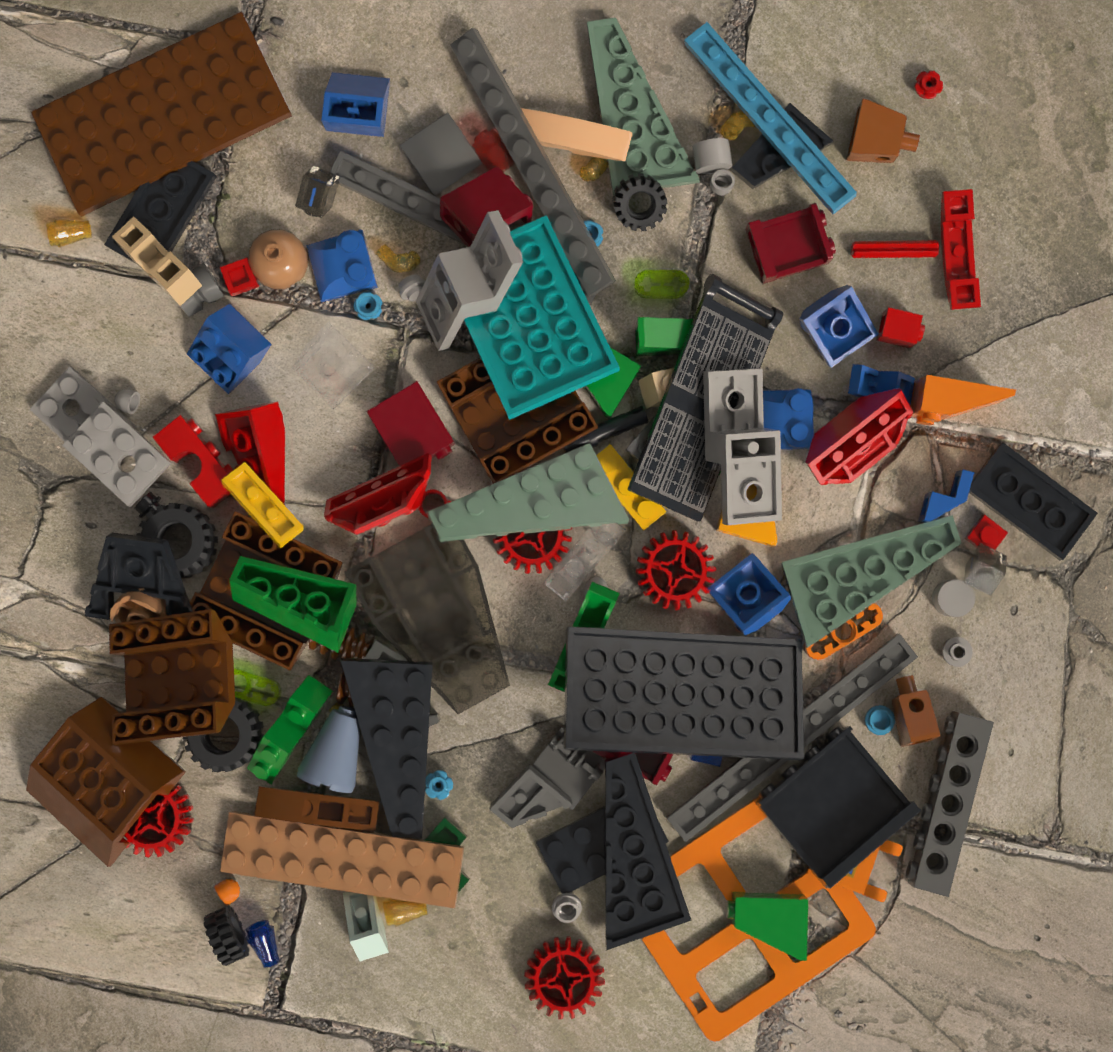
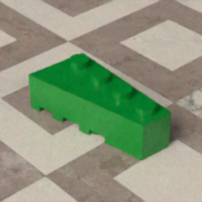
[230,556,357,653]

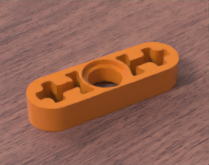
[804,603,883,660]

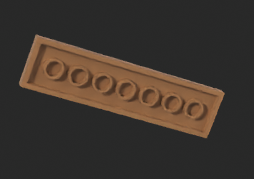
[220,811,464,908]

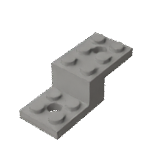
[416,210,523,351]
[29,366,171,507]
[703,368,782,525]

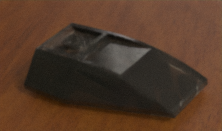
[344,524,510,714]

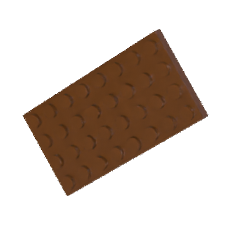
[31,12,292,217]

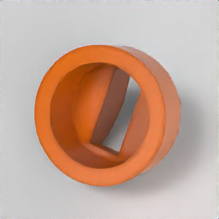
[214,879,240,906]

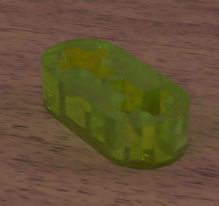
[634,270,690,299]

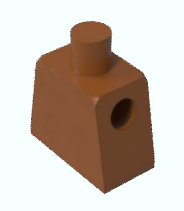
[846,99,920,163]
[892,675,941,747]

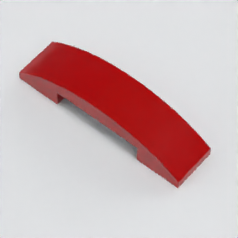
[941,189,981,310]

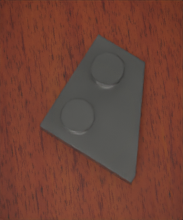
[490,764,572,828]

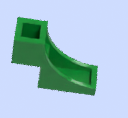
[548,582,620,692]
[247,675,333,785]

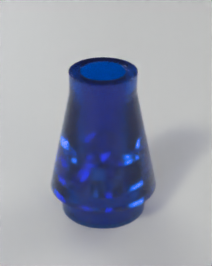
[245,920,280,968]

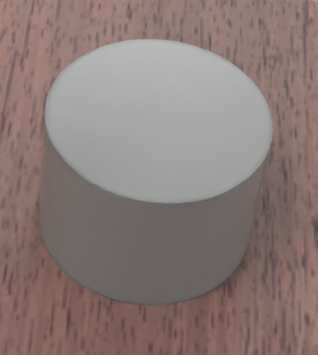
[692,138,732,174]
[932,580,975,617]

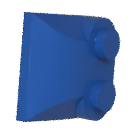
[307,230,378,302]
[799,285,879,368]
[763,388,814,450]
[708,553,791,635]

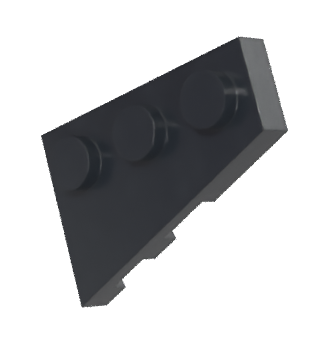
[731,103,834,189]

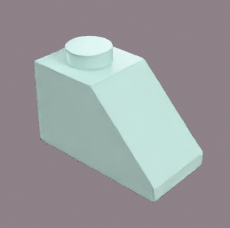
[343,892,389,961]

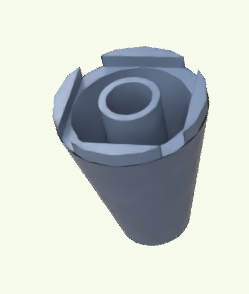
[297,705,360,793]

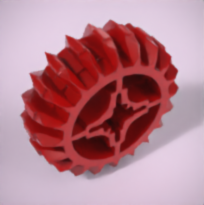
[493,527,572,574]
[635,530,716,610]
[124,785,194,858]
[524,936,605,1020]

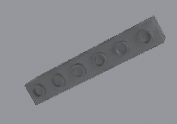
[906,711,994,897]

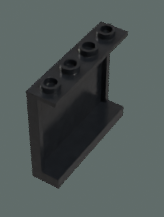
[756,726,921,889]

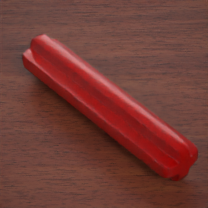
[851,240,939,258]

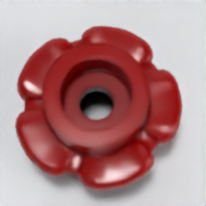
[914,70,943,99]

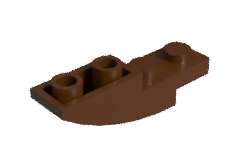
[254,786,379,832]

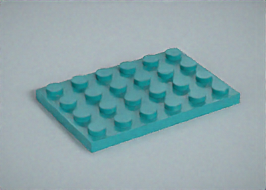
[464,215,620,420]

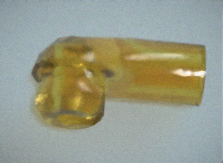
[376,244,421,273]

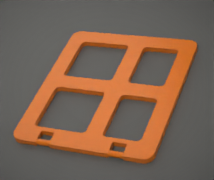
[641,796,876,1042]

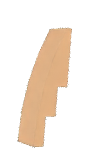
[521,108,632,162]

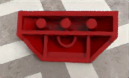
[805,388,914,485]
[324,453,432,535]

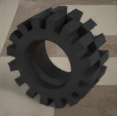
[612,173,668,232]
[204,905,250,966]

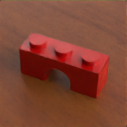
[152,415,235,508]

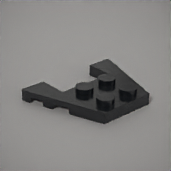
[85,532,192,620]

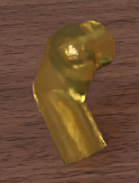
[721,112,756,140]
[580,157,608,182]

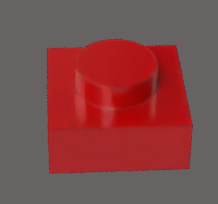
[220,257,259,297]
[964,515,1008,556]

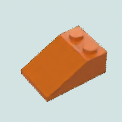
[911,375,1016,425]

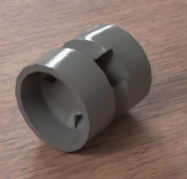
[181,263,225,317]

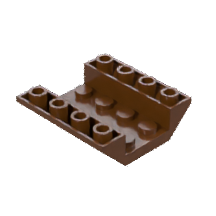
[436,357,598,484]
[190,511,343,671]
[109,609,235,745]
[26,697,186,867]

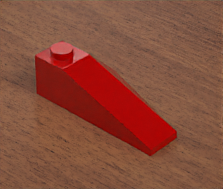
[215,401,285,505]

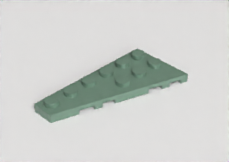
[587,17,700,196]
[428,443,629,542]
[781,515,962,648]

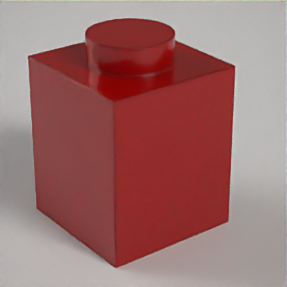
[876,307,925,348]

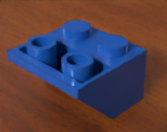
[321,72,390,137]
[187,304,272,394]

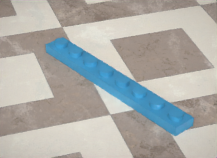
[684,22,857,215]

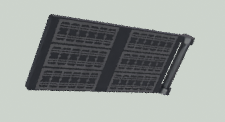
[628,274,783,522]

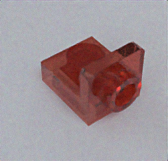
[472,127,515,172]

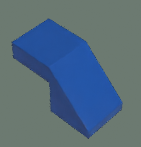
[848,364,915,406]
[918,469,974,523]

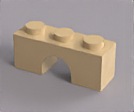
[112,217,202,306]

